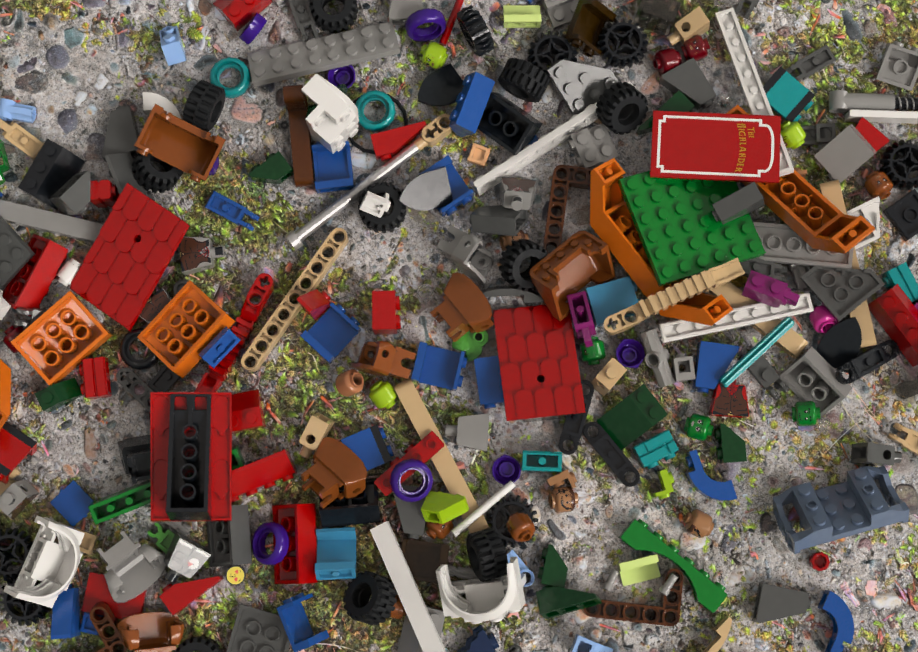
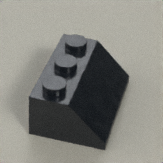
[477,92,542,155]
[18,139,85,210]
[319,478,381,528]

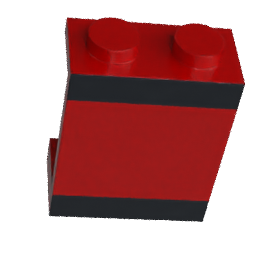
[0,422,37,484]

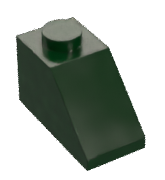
[35,378,83,413]

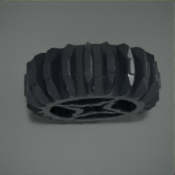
[457,5,494,57]
[597,18,648,69]
[527,31,578,79]
[880,140,918,190]
[486,495,538,548]
[0,528,34,581]
[0,575,50,626]

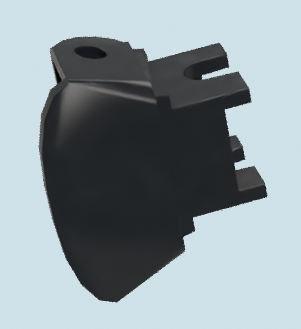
[118,435,151,484]

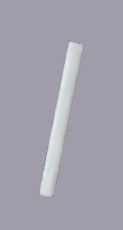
[451,480,516,537]

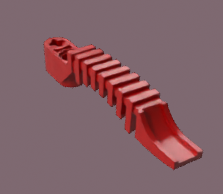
[194,273,274,392]

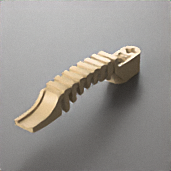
[604,257,745,335]

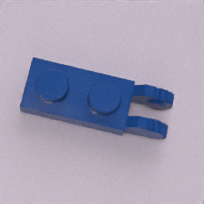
[205,191,260,231]

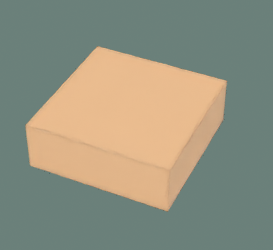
[467,143,491,168]

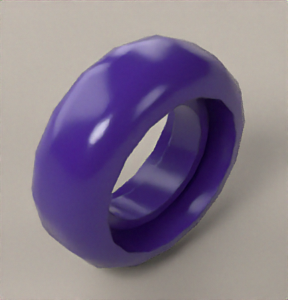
[405,8,446,42]
[390,459,433,502]
[252,522,289,565]

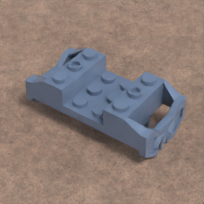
[773,466,909,554]

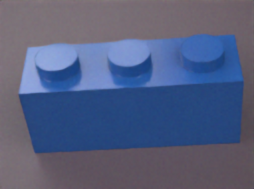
[449,72,495,137]

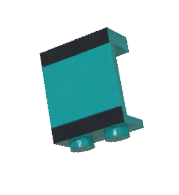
[763,66,815,122]

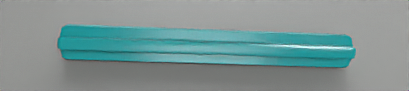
[719,317,794,387]

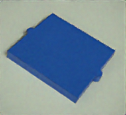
[50,480,94,527]

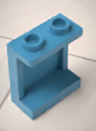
[585,276,640,327]

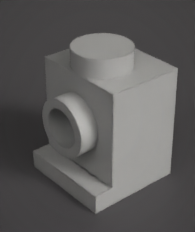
[671,353,696,383]

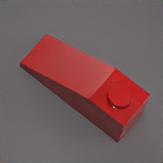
[370,121,426,161]
[296,289,331,321]
[159,575,224,615]

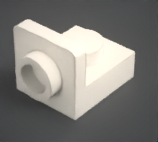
[359,191,391,218]

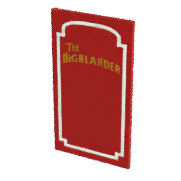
[649,110,782,184]

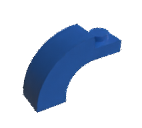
[685,449,738,501]
[817,590,854,652]

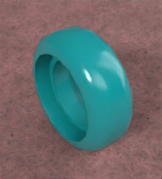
[209,57,251,99]
[355,90,396,132]

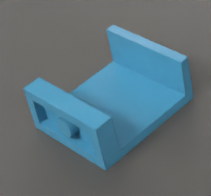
[315,527,357,580]

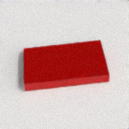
[81,572,147,619]

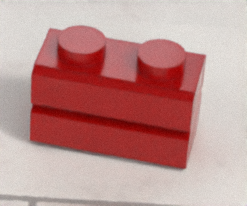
[90,180,120,208]
[79,357,112,399]

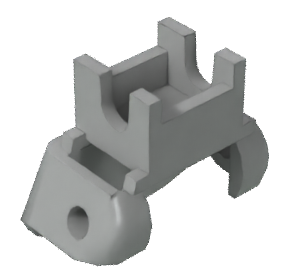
[436,225,494,286]
[97,531,166,603]

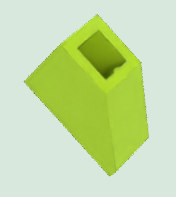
[421,491,469,524]

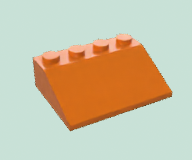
[137,280,236,379]
[11,291,113,386]

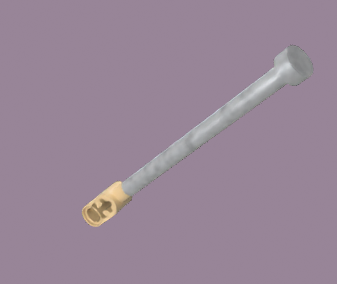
[284,114,453,250]

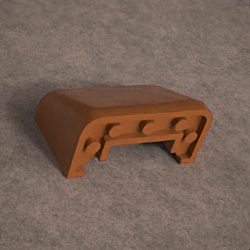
[134,104,226,183]
[529,231,615,321]

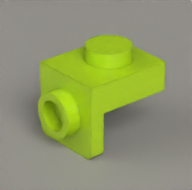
[652,469,674,500]

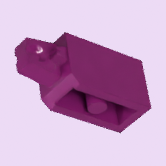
[742,270,800,308]
[567,291,596,348]

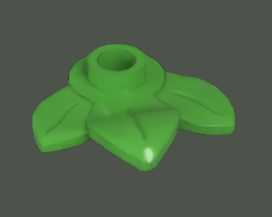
[452,330,489,361]

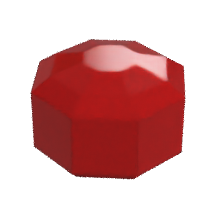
[809,552,830,571]

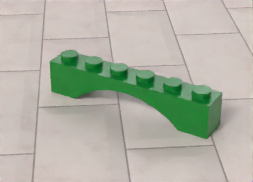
[618,519,728,613]

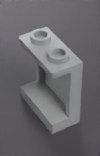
[814,124,877,183]

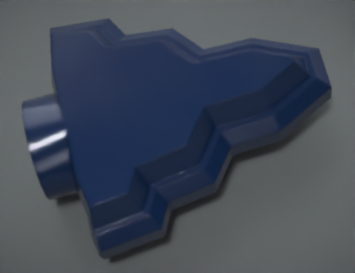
[457,625,499,652]

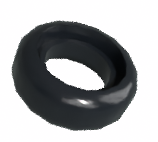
[119,328,160,370]

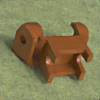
[430,272,494,342]
[350,341,416,379]
[301,437,367,509]
[116,611,184,652]

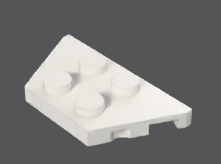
[847,196,880,250]

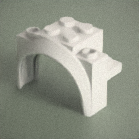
[301,74,359,154]
[4,515,85,608]
[435,557,527,624]

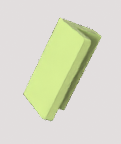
[503,5,541,28]
[617,554,661,586]

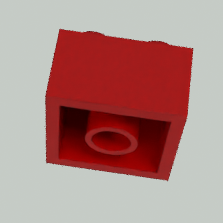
[372,290,401,335]

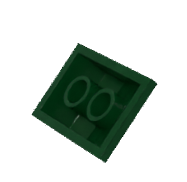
[596,384,668,450]

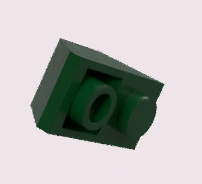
[249,151,294,184]
[714,423,747,464]
[537,544,568,588]

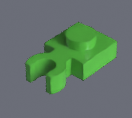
[147,523,175,554]

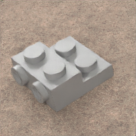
[541,0,579,30]
[875,41,918,91]
[568,123,619,169]

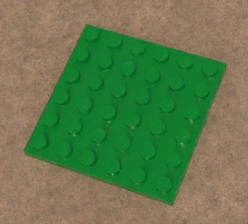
[618,171,766,287]

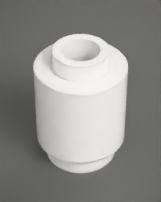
[57,258,82,287]

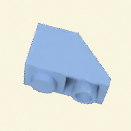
[159,25,186,66]
[569,634,613,652]

